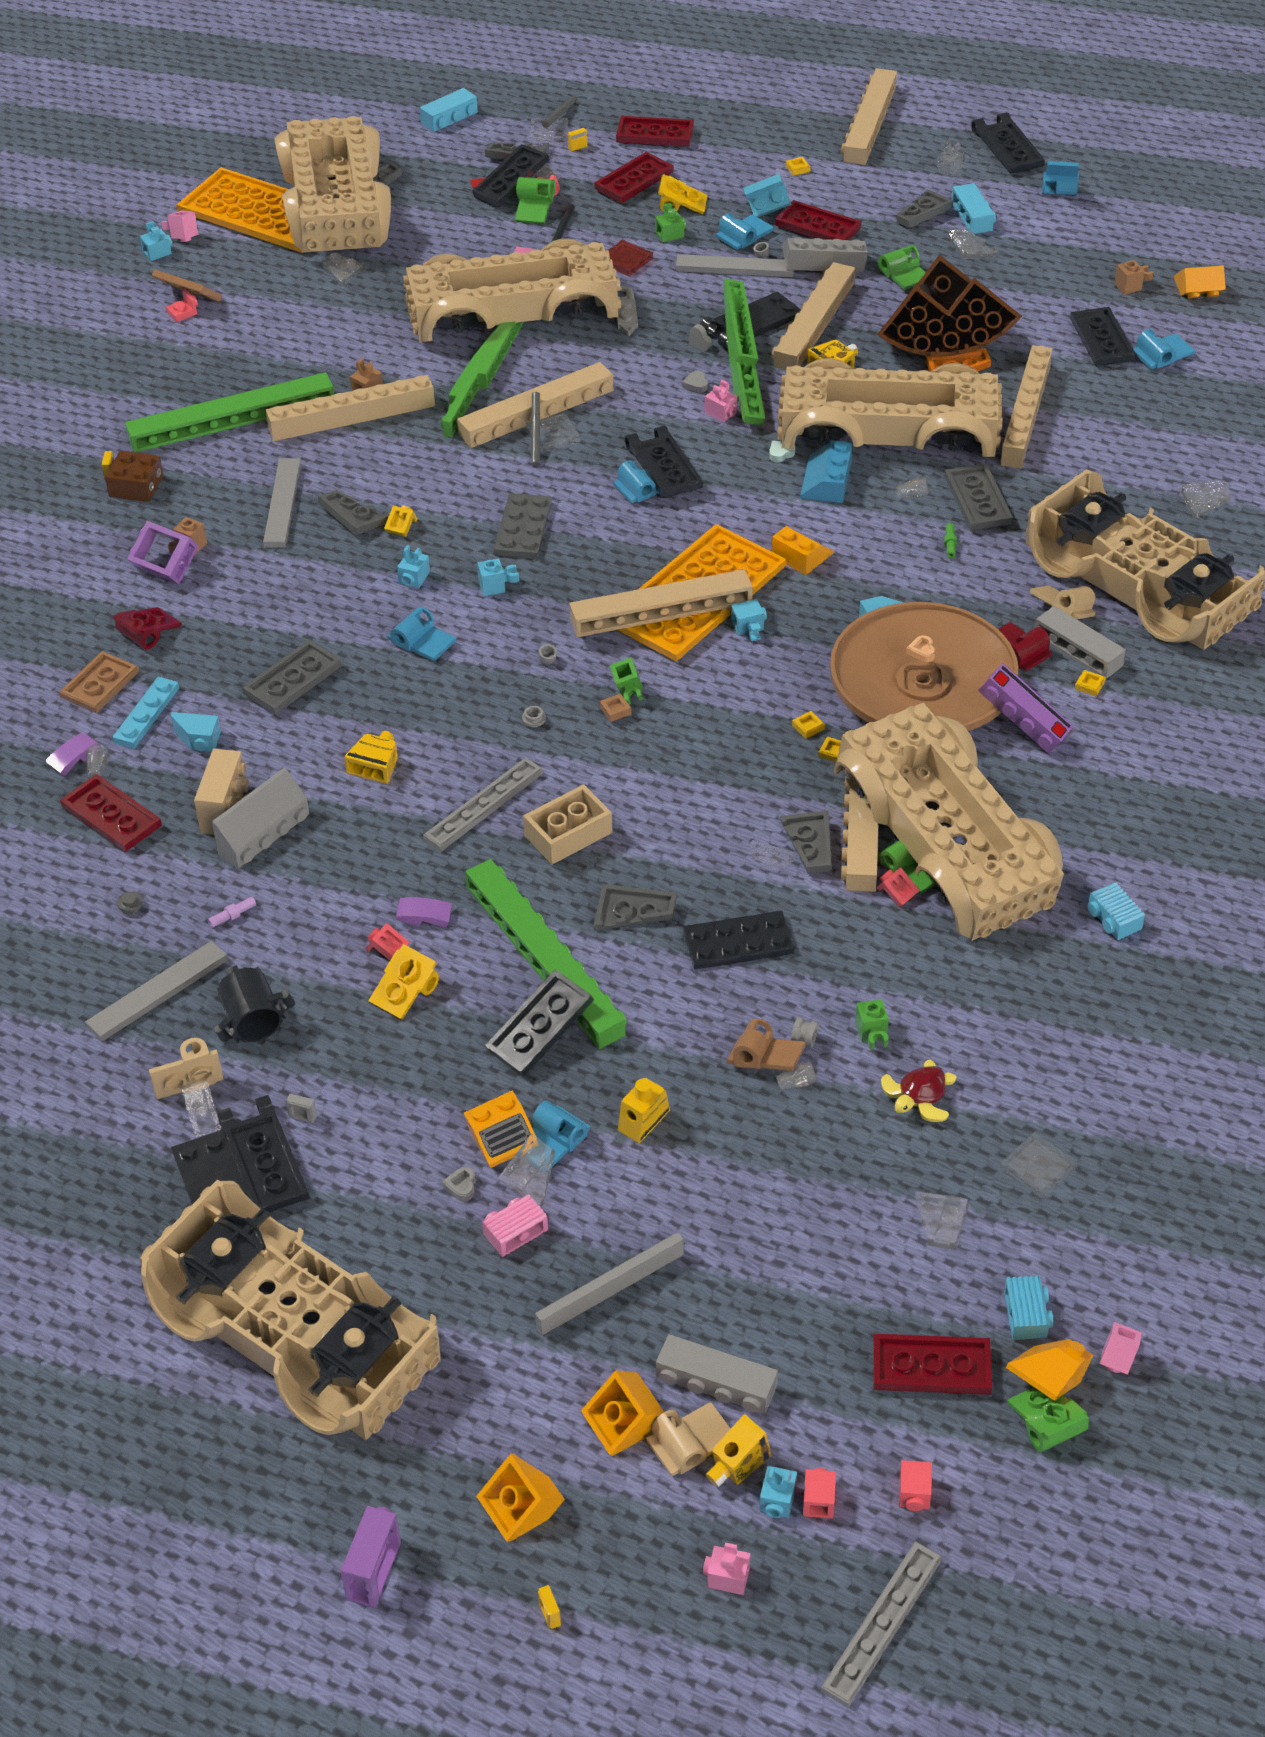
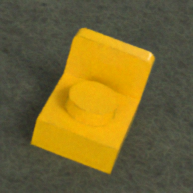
[384,505,418,537]

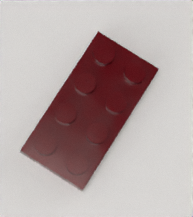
[616,116,694,147]
[594,151,674,203]
[775,200,862,241]
[60,774,162,852]
[873,1333,992,1395]

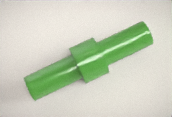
[944,523,958,559]

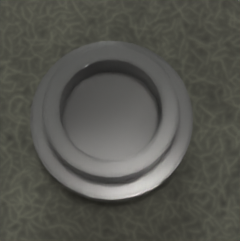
[117,892,143,914]

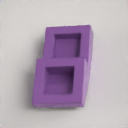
[46,732,100,776]
[395,897,452,928]

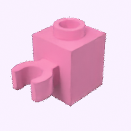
[161,211,199,242]
[705,380,738,422]
[1100,1322,1142,1375]
[703,1543,750,1595]

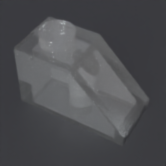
[179,1079,221,1139]

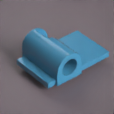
[1042,161,1079,196]
[716,213,774,250]
[1133,329,1195,369]
[613,460,659,504]
[387,606,457,661]
[518,1100,590,1174]

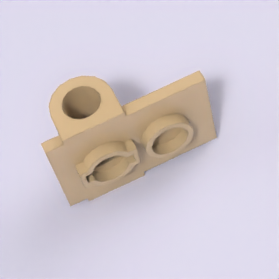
[1029,586,1096,619]
[149,1038,224,1100]
[646,1402,731,1477]

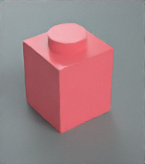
[899,1460,932,1511]
[803,1468,836,1519]

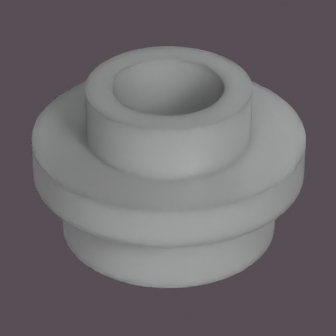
[522,706,546,727]

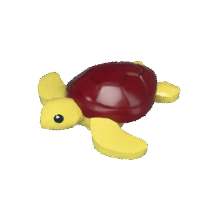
[881,1060,956,1122]

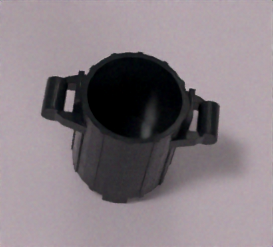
[213,965,295,1043]

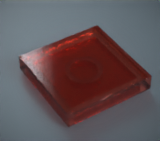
[608,239,653,277]

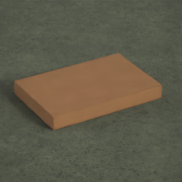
[152,269,222,302]
[59,651,139,713]

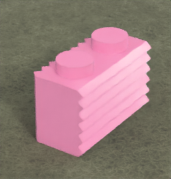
[482,1194,548,1257]

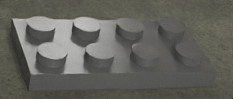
[944,464,1013,531]
[494,493,552,559]
[242,639,342,715]

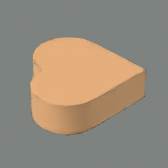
[906,635,935,662]

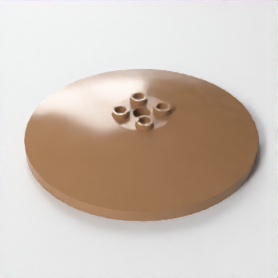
[830,602,1018,731]

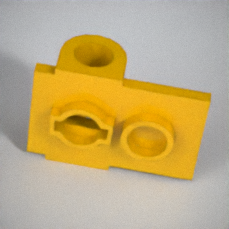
[658,174,708,214]
[368,944,439,1020]

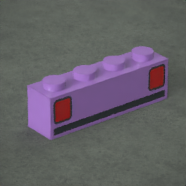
[978,663,1074,754]

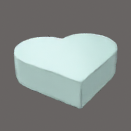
[769,440,795,462]

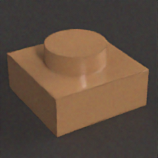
[600,693,631,722]

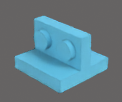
[743,174,791,218]

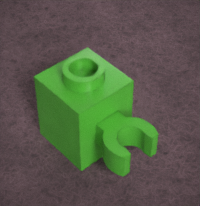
[655,203,686,242]
[610,657,643,705]
[855,999,889,1050]

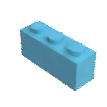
[420,88,478,132]
[952,183,996,234]

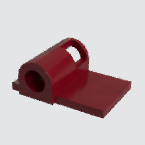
[113,607,182,650]
[998,621,1053,672]

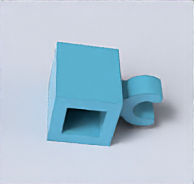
[140,221,172,261]
[397,545,430,588]
[477,559,519,596]
[731,599,767,641]
[759,1466,797,1518]

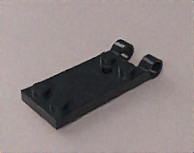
[971,112,1045,174]
[700,291,801,350]
[624,425,703,498]
[217,1095,309,1213]
[171,1130,251,1205]

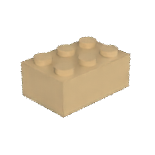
[194,749,250,835]
[523,784,613,865]

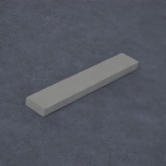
[676,254,794,277]
[263,458,301,548]
[423,757,543,852]
[85,941,228,1042]
[535,1233,684,1336]
[821,1542,942,1708]

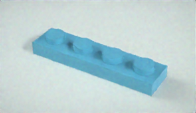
[112,677,179,749]

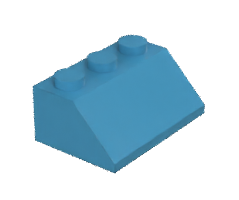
[800,441,852,503]

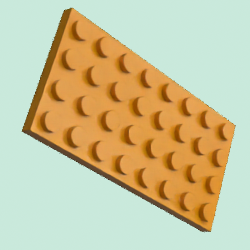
[176,167,303,253]
[618,524,787,662]

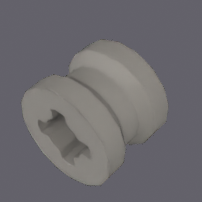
[791,1017,819,1047]

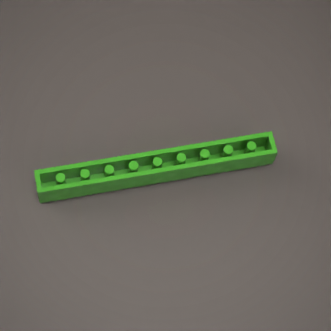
[125,372,334,452]
[465,859,627,1049]

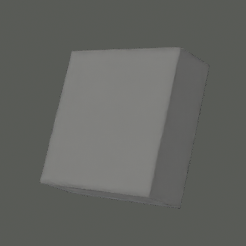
[286,1094,317,1123]

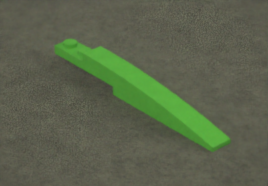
[723,278,766,426]
[441,321,524,438]

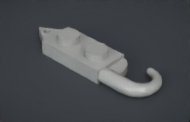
[617,285,638,336]

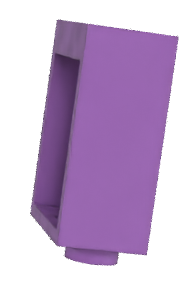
[127,521,199,584]
[341,1506,401,1608]

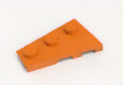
[925,348,991,372]

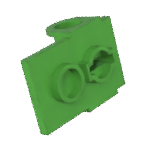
[515,177,556,224]
[877,245,925,291]
[877,840,938,895]
[1007,1387,1089,1452]

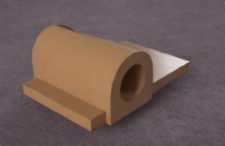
[727,1018,806,1071]

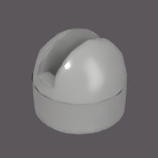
[753,242,770,259]
[538,644,557,665]

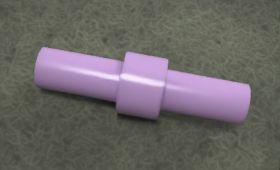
[208,896,256,928]

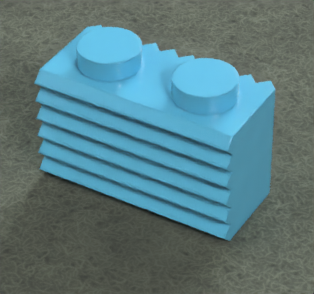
[1088,882,1145,940]
[1004,1275,1053,1340]

